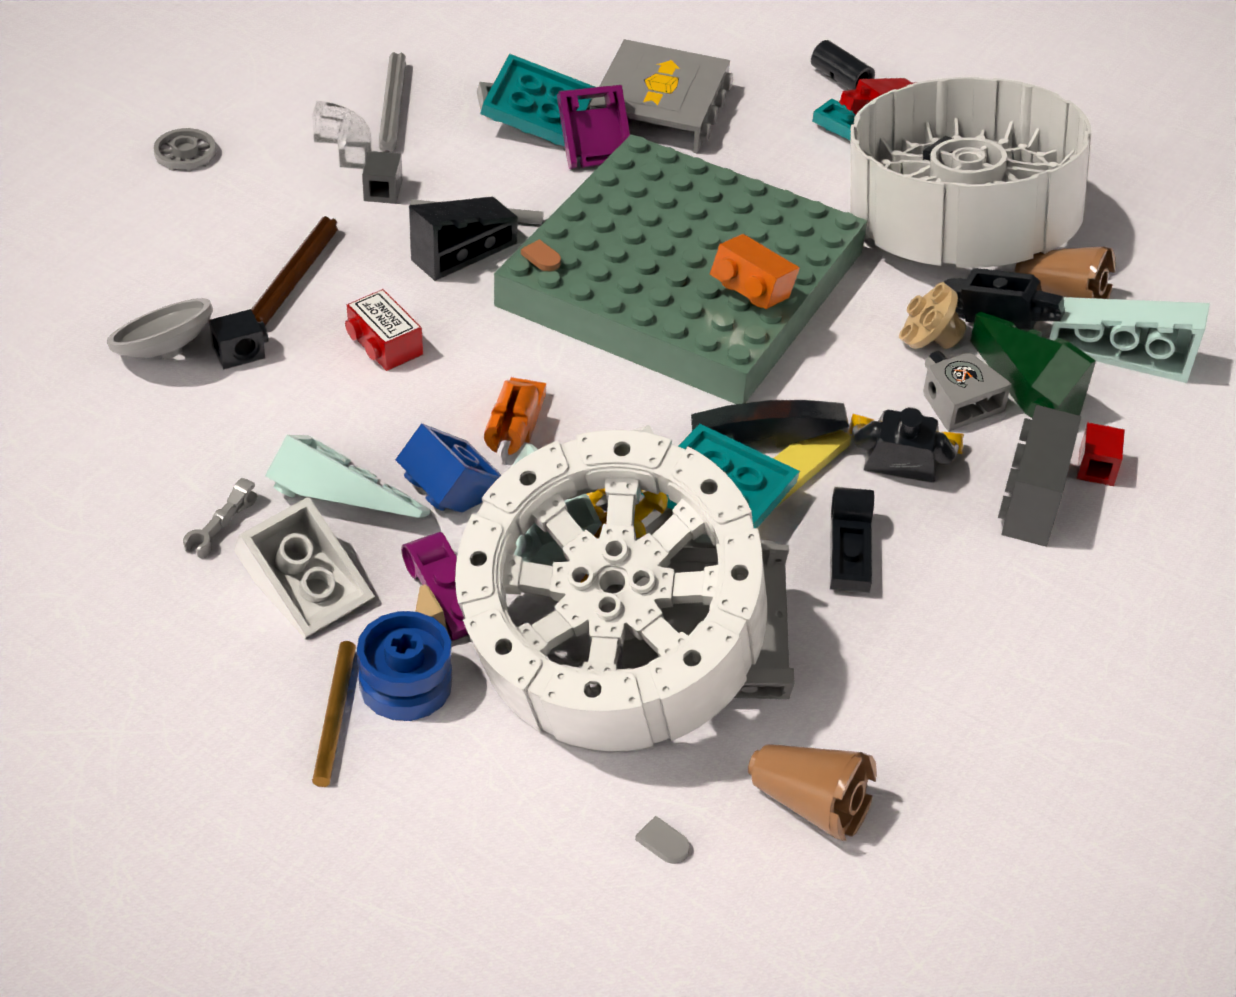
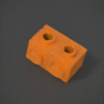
[709,234,800,309]

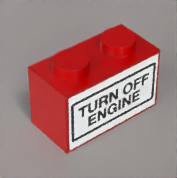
[345,289,423,371]

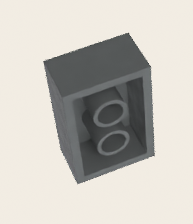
[998,405,1082,547]

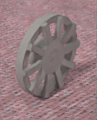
[153,128,216,171]

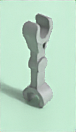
[183,478,257,559]

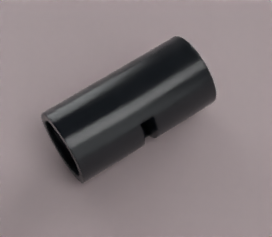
[811,40,875,90]

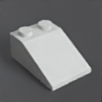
[234,496,375,639]

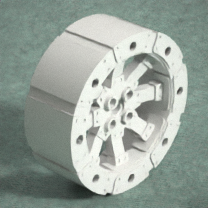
[850,77,1091,268]
[455,430,767,751]

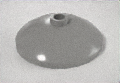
[107,298,213,359]

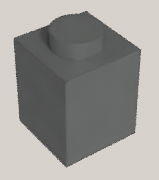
[362,151,403,204]

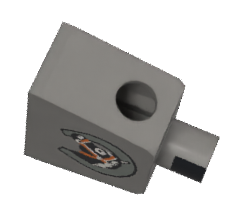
[923,351,1011,432]

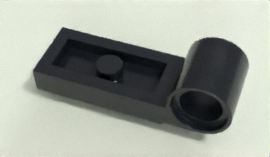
[830,487,874,593]

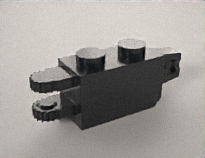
[944,268,1065,330]

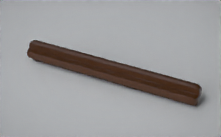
[251,216,338,326]

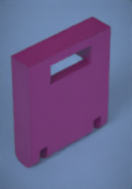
[557,85,630,169]

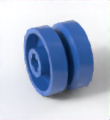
[357,611,452,721]

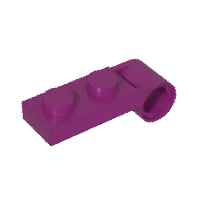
[401,532,469,641]

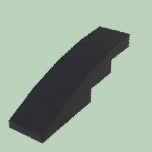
[691,400,849,448]

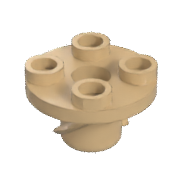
[899,282,966,349]

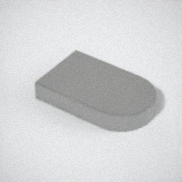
[635,816,689,864]

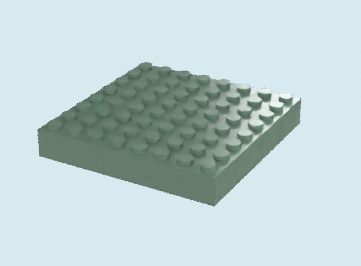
[494,134,868,404]

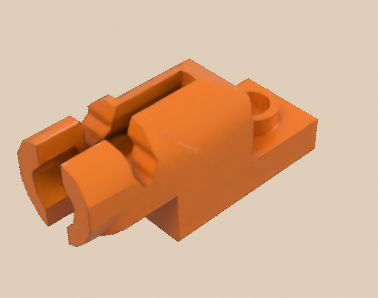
[484,377,546,455]

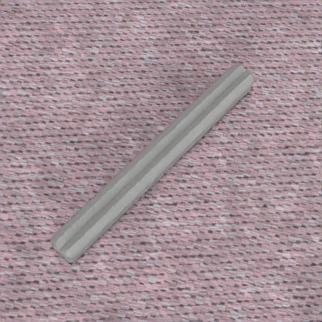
[379,52,406,152]

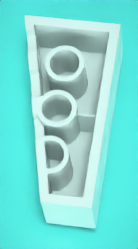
[1049,297,1210,383]

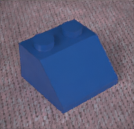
[395,423,501,513]

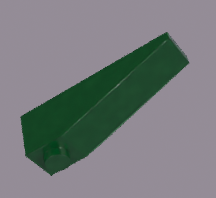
[970,312,1096,418]

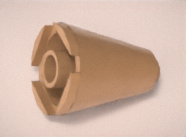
[1015,246,1116,299]
[748,744,877,841]

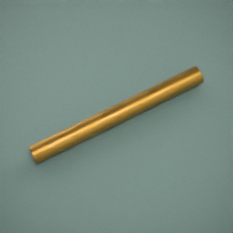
[312,641,356,787]

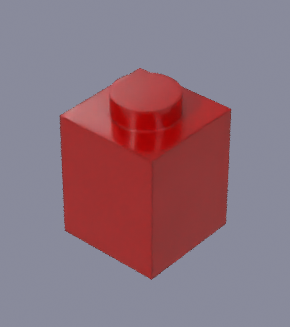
[1076,422,1125,486]

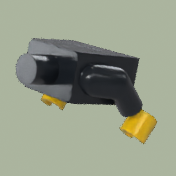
[847,407,964,483]

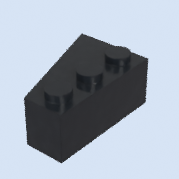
[409,196,518,281]

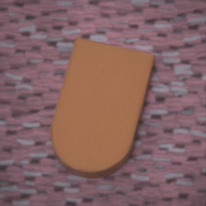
[521,239,561,271]

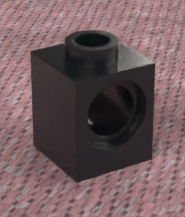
[209,309,269,370]

